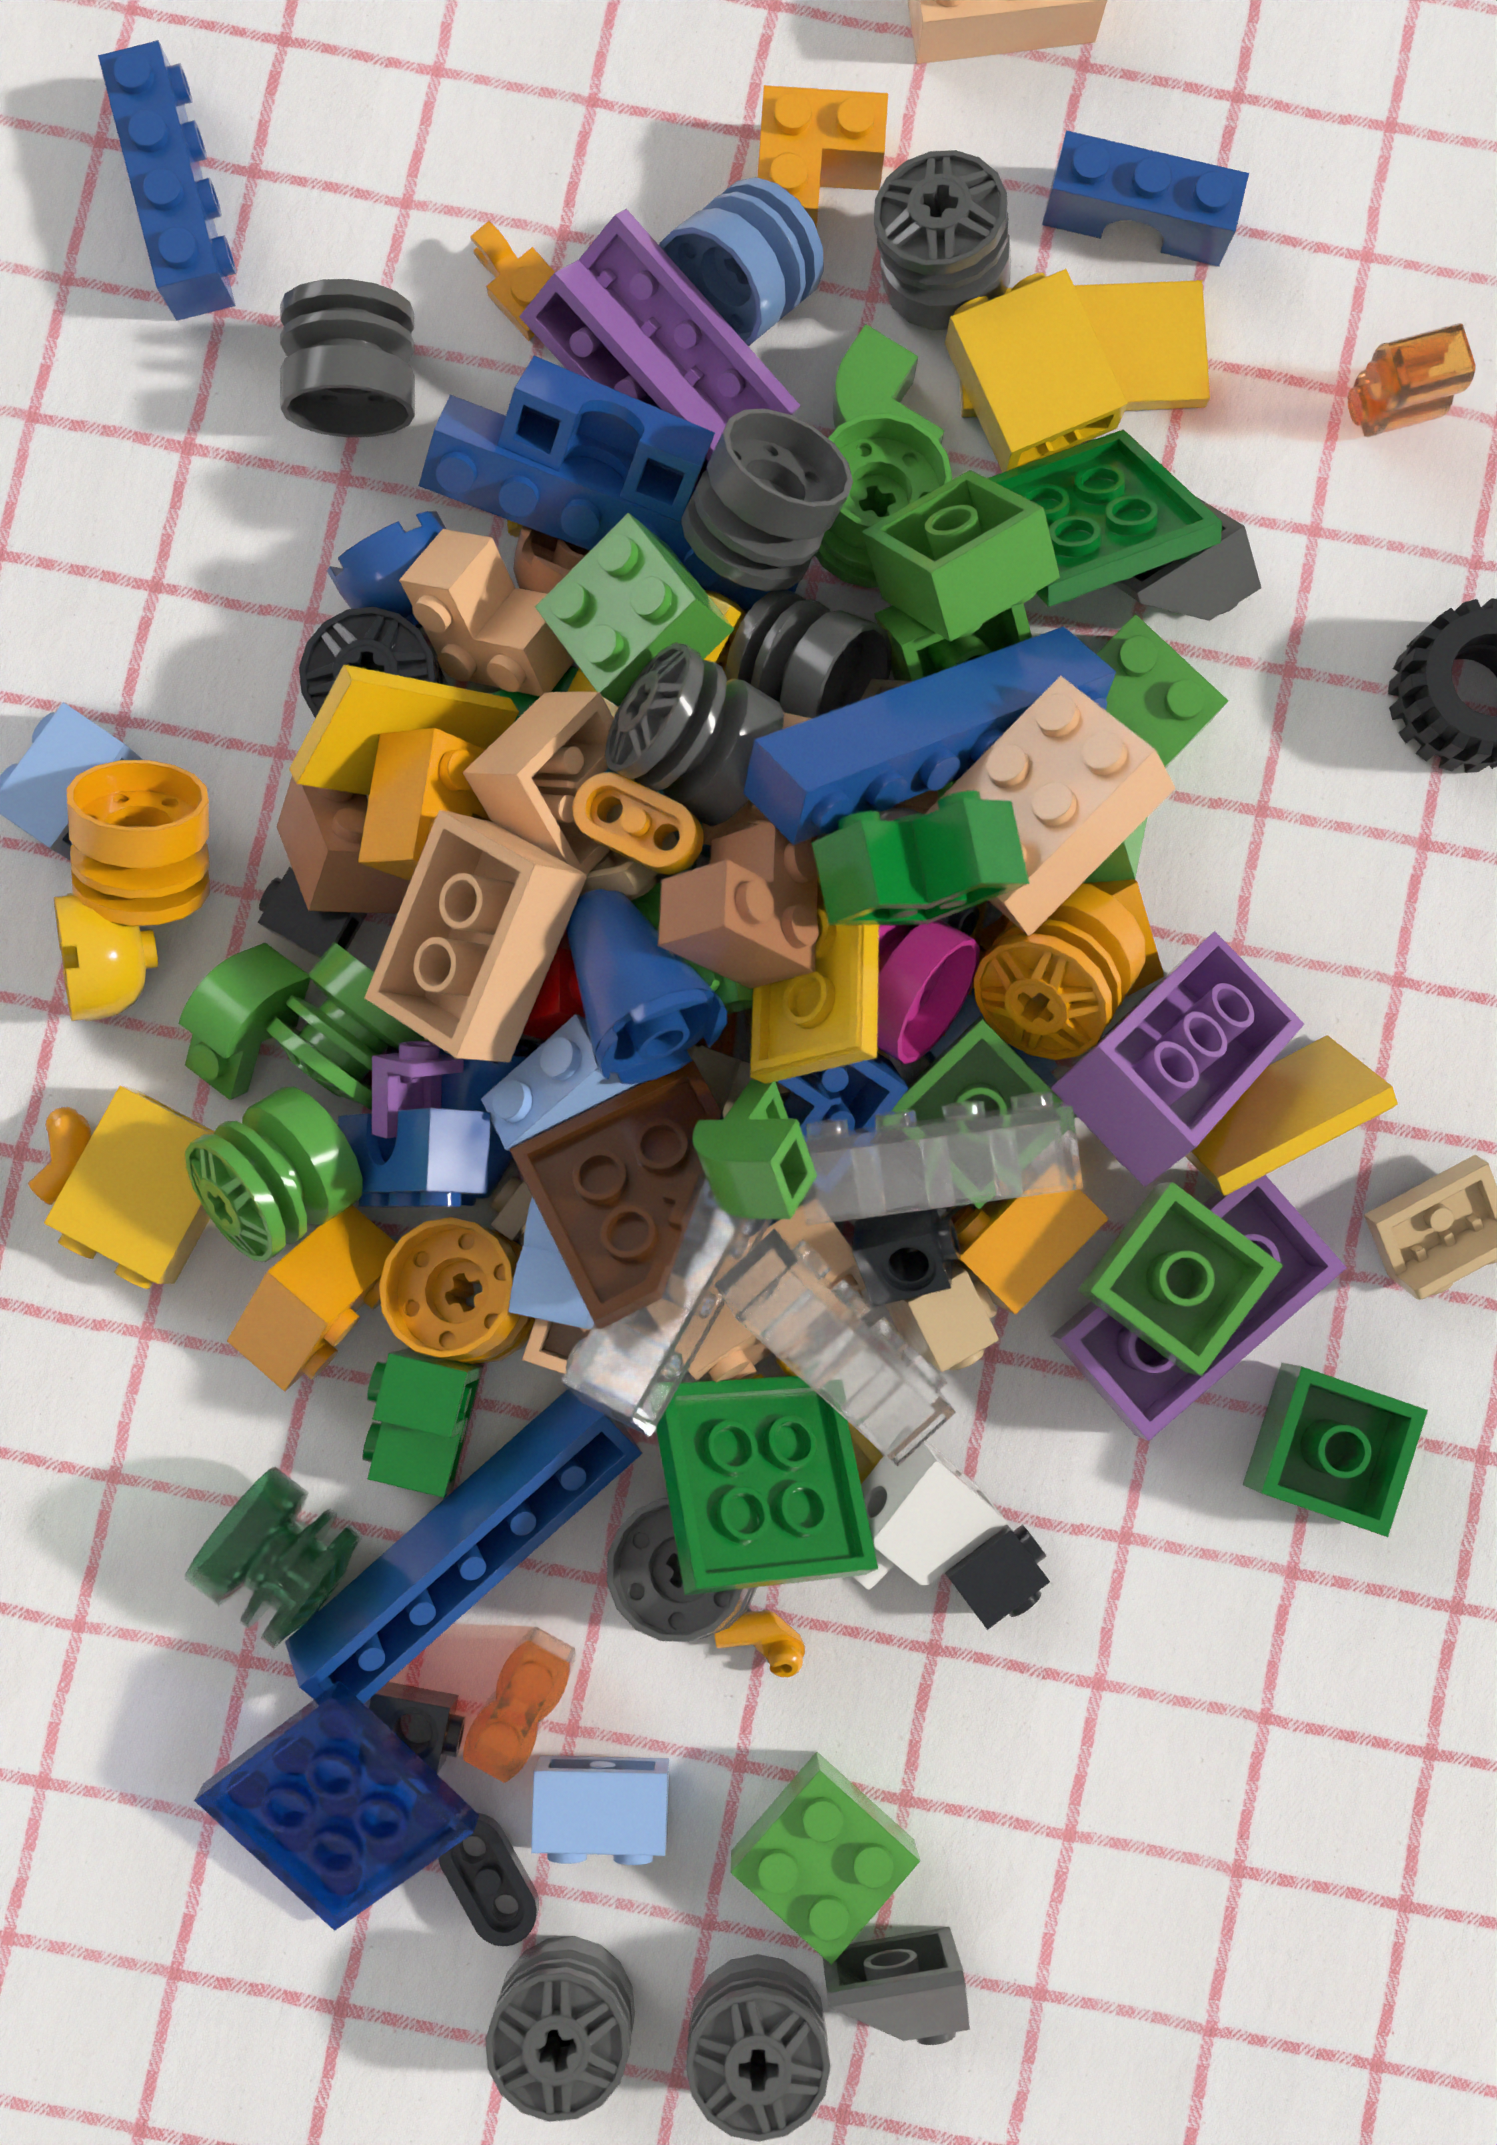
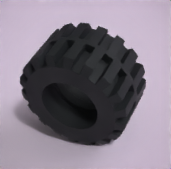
[1388,598,1497,773]

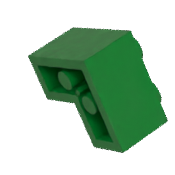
[812,790,1030,925]
[362,1348,484,1498]

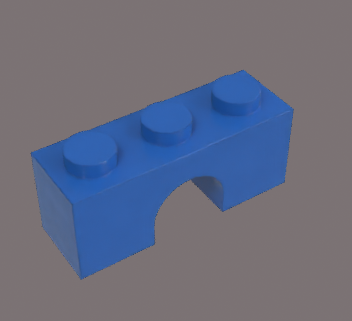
[1042,130,1249,267]
[497,355,715,522]
[338,1108,491,1208]

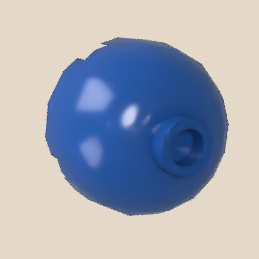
[327,511,446,629]

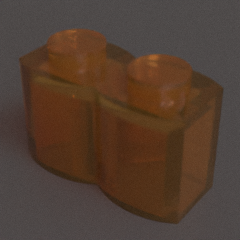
[1347,323,1476,437]
[463,1627,576,1783]

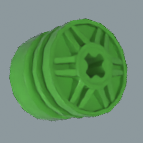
[815,413,952,588]
[265,942,430,1110]
[185,1087,363,1262]

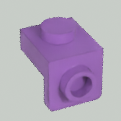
[372,1041,464,1138]

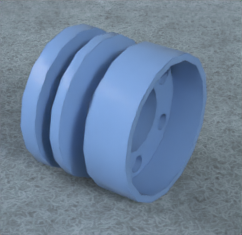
[659,177,824,346]

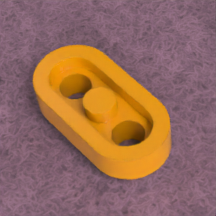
[573,772,704,874]

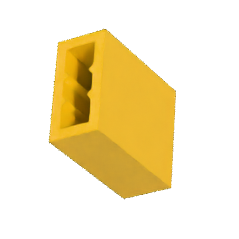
[944,269,1128,473]
[44,1085,215,1289]

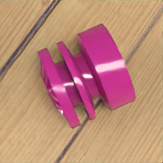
[877,919,980,1064]

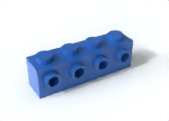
[98,40,236,321]

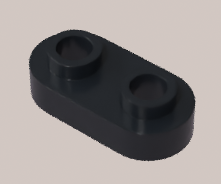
[438,1813,539,1946]

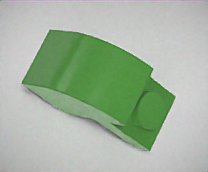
[833,324,945,444]
[178,943,310,1100]
[693,1080,817,1219]

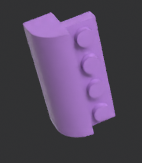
[519,209,801,488]

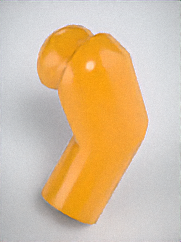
[28,1107,91,1205]
[714,1610,805,1677]

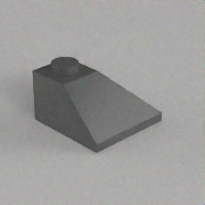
[1113,497,1262,621]
[822,1927,970,2045]

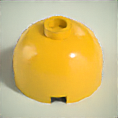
[54,893,158,1021]

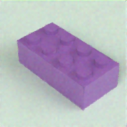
[1051,931,1304,1187]
[1050,1175,1347,1441]

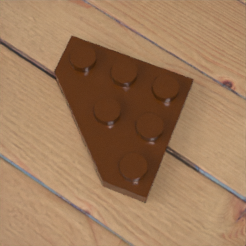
[509,1059,724,1331]

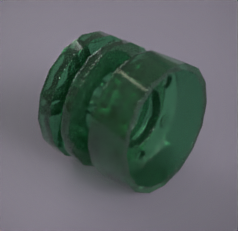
[185,1466,363,1649]

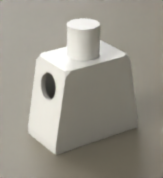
[853,1425,1008,1590]

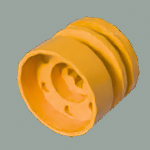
[66,760,210,926]
[974,883,1145,1060]
[379,1217,536,1365]

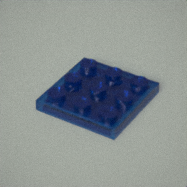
[194,1681,479,1931]

